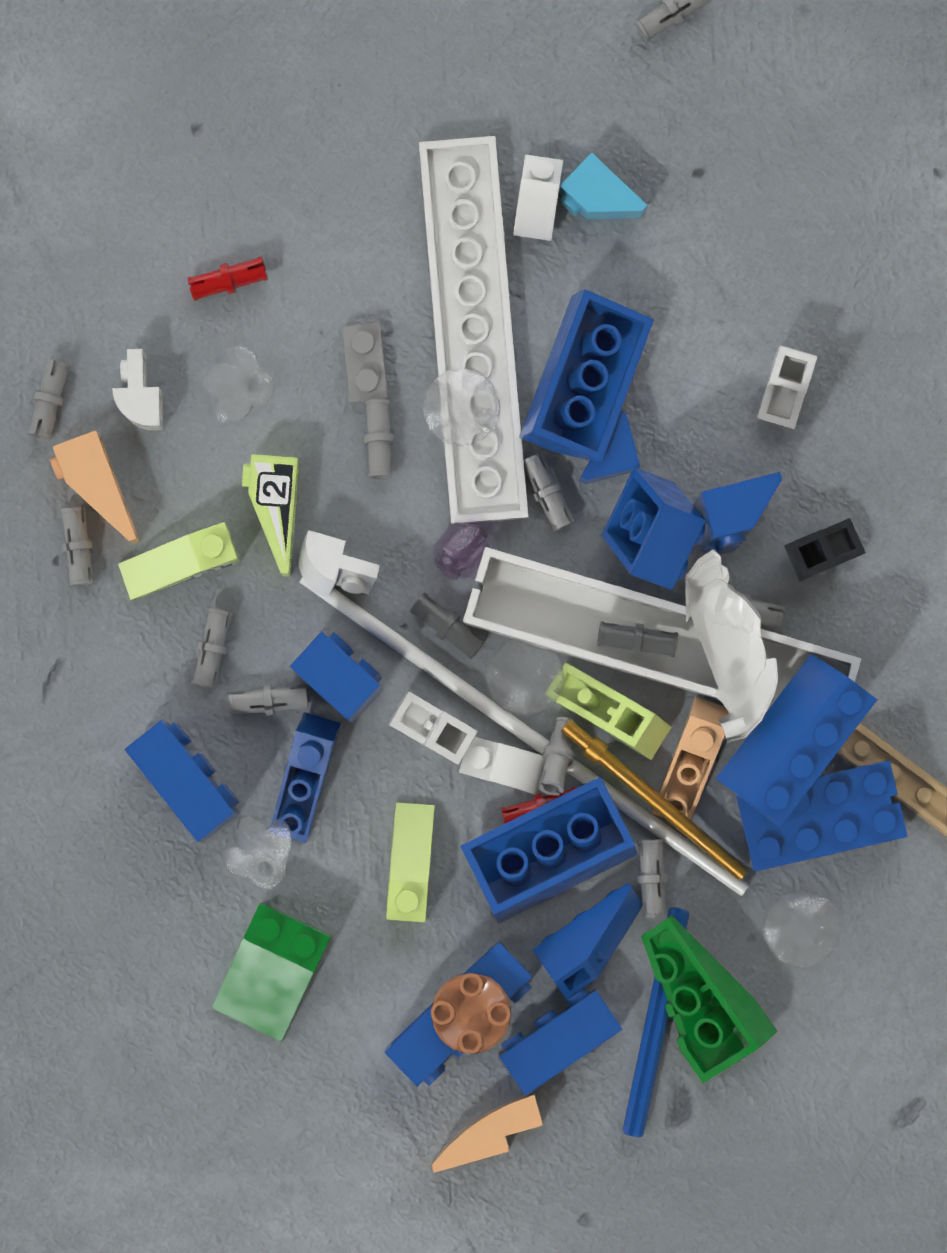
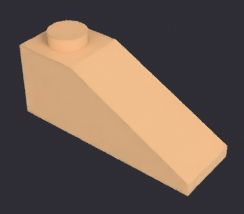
[50,430,140,545]

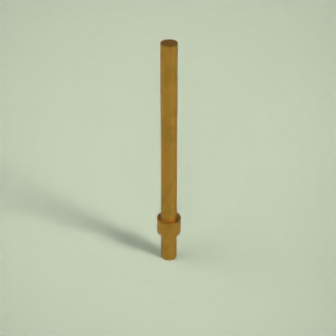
[560,719,749,881]

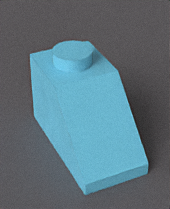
[559,153,648,219]

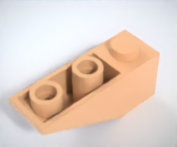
[652,696,730,820]

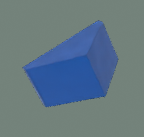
[579,411,640,484]

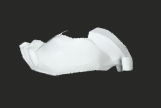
[685,550,778,742]

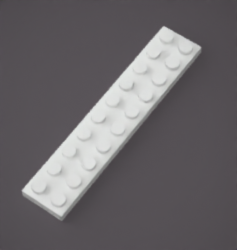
[419,136,528,525]

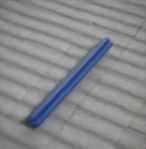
[623,907,689,1137]

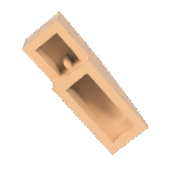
[432,1092,543,1173]

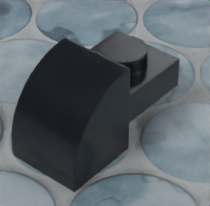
[784,518,866,582]

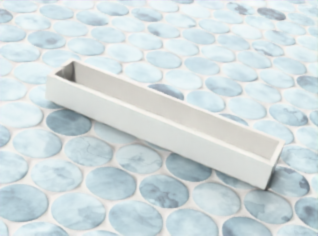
[463,547,861,712]

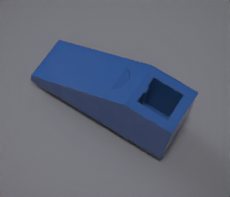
[269,712,341,843]
[532,883,642,1000]

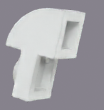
[513,154,563,241]
[757,345,817,429]
[112,349,163,430]
[298,530,380,597]
[387,691,478,765]
[459,737,545,795]

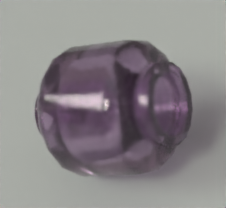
[433,522,490,580]

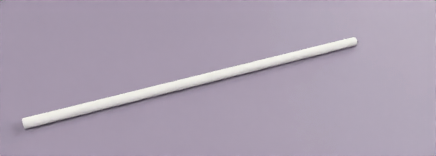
[299,577,750,896]

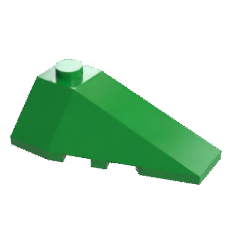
[641,915,778,1083]

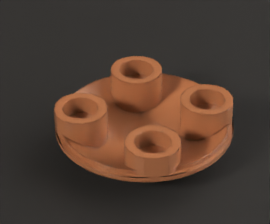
[431,973,511,1054]

